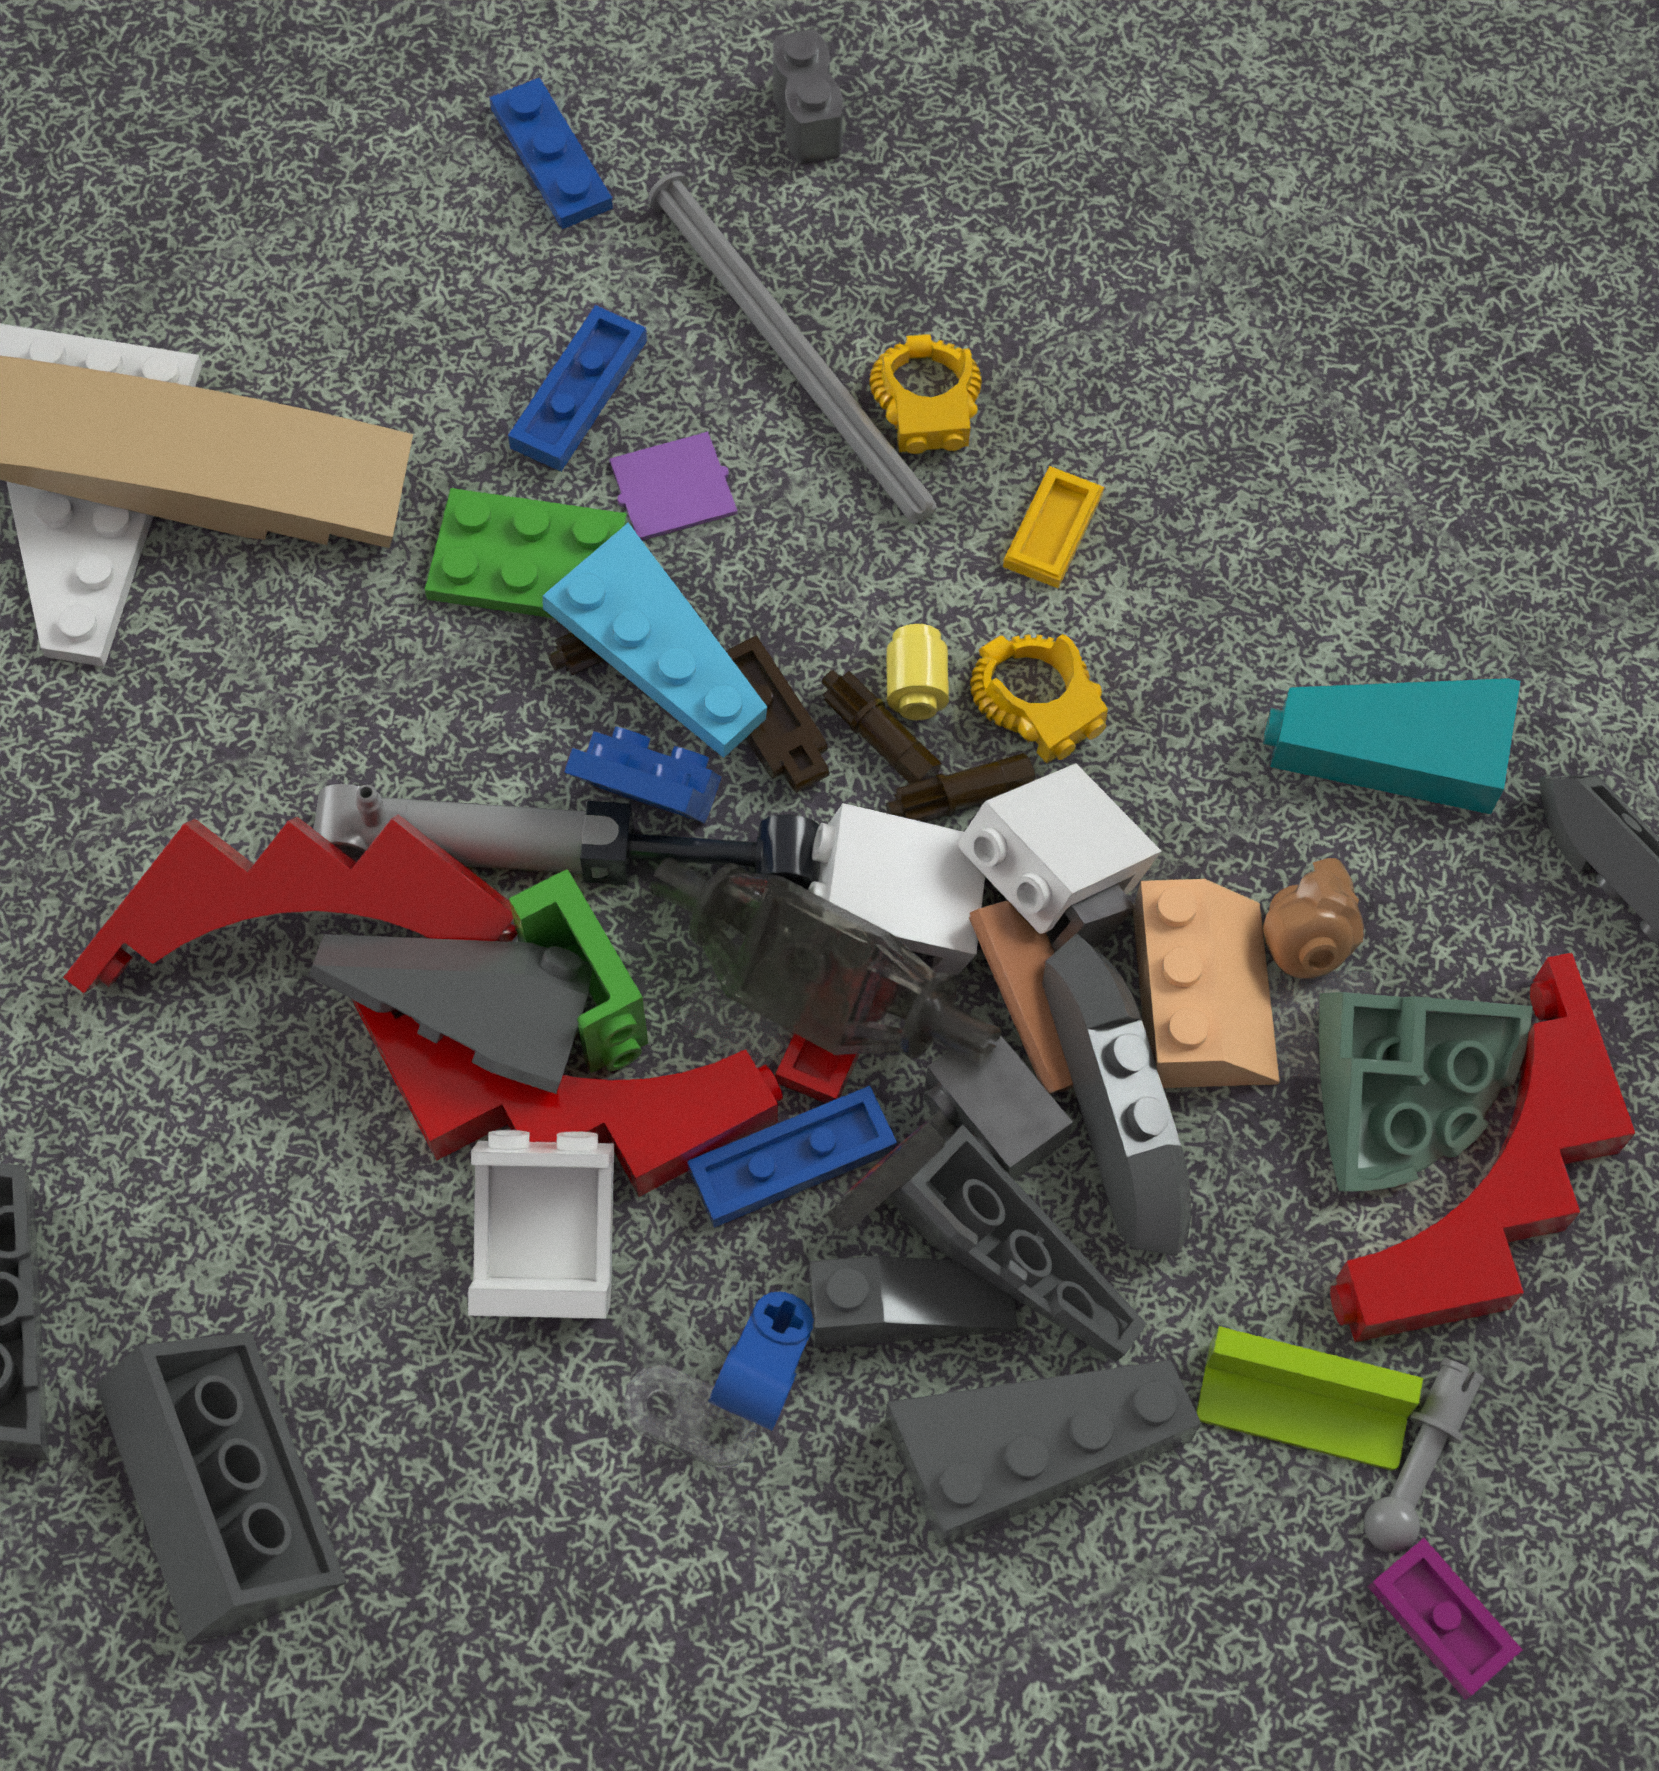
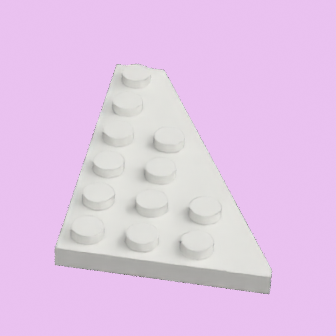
[0,323,202,667]

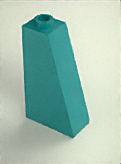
[1263,678,1521,815]

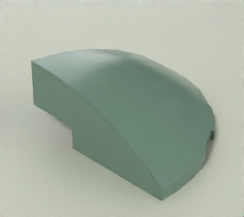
[1319,992,1533,1191]

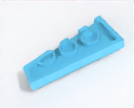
[543,523,767,758]

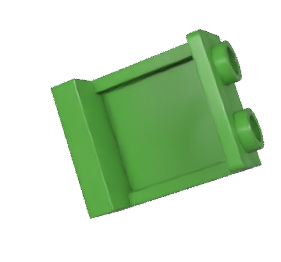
[509,869,649,1073]

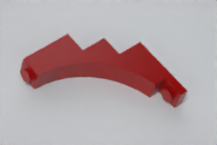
[63,814,517,993]
[1330,953,1636,1342]
[351,999,783,1197]

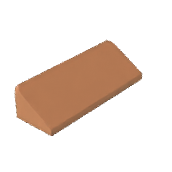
[969,900,1074,1094]

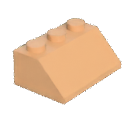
[1133,879,1280,1088]

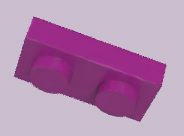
[1368,1538,1523,1700]

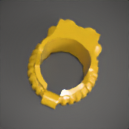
[869,334,982,454]
[970,634,1108,764]

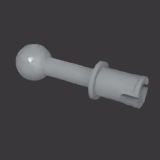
[1364,1358,1485,1553]

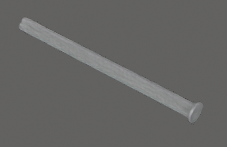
[648,172,937,524]

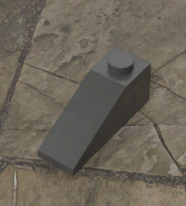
[809,1256,1018,1348]

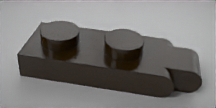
[726,635,830,793]

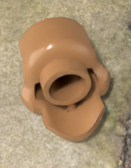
[1263,858,1364,978]

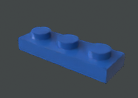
[489,77,613,229]
[508,305,647,472]
[687,1086,897,1228]

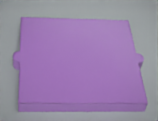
[609,432,738,541]

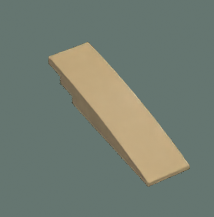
[0,356,413,548]

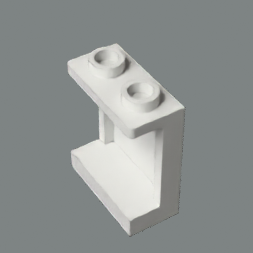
[958,763,1161,934]
[804,803,985,975]
[468,1130,614,1319]

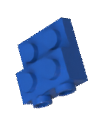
[564,726,722,824]

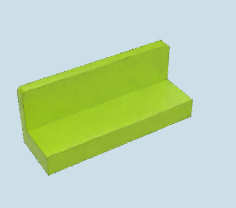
[1196,1326,1423,1471]

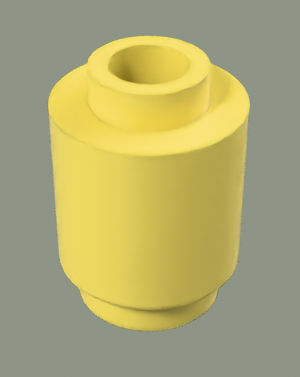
[886,624,949,720]

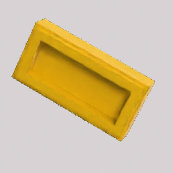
[1003,466,1104,588]

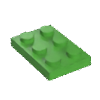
[425,488,628,618]

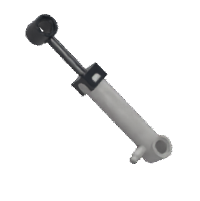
[313,784,819,897]

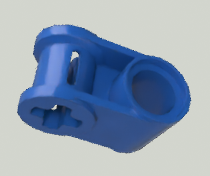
[708,1291,814,1431]

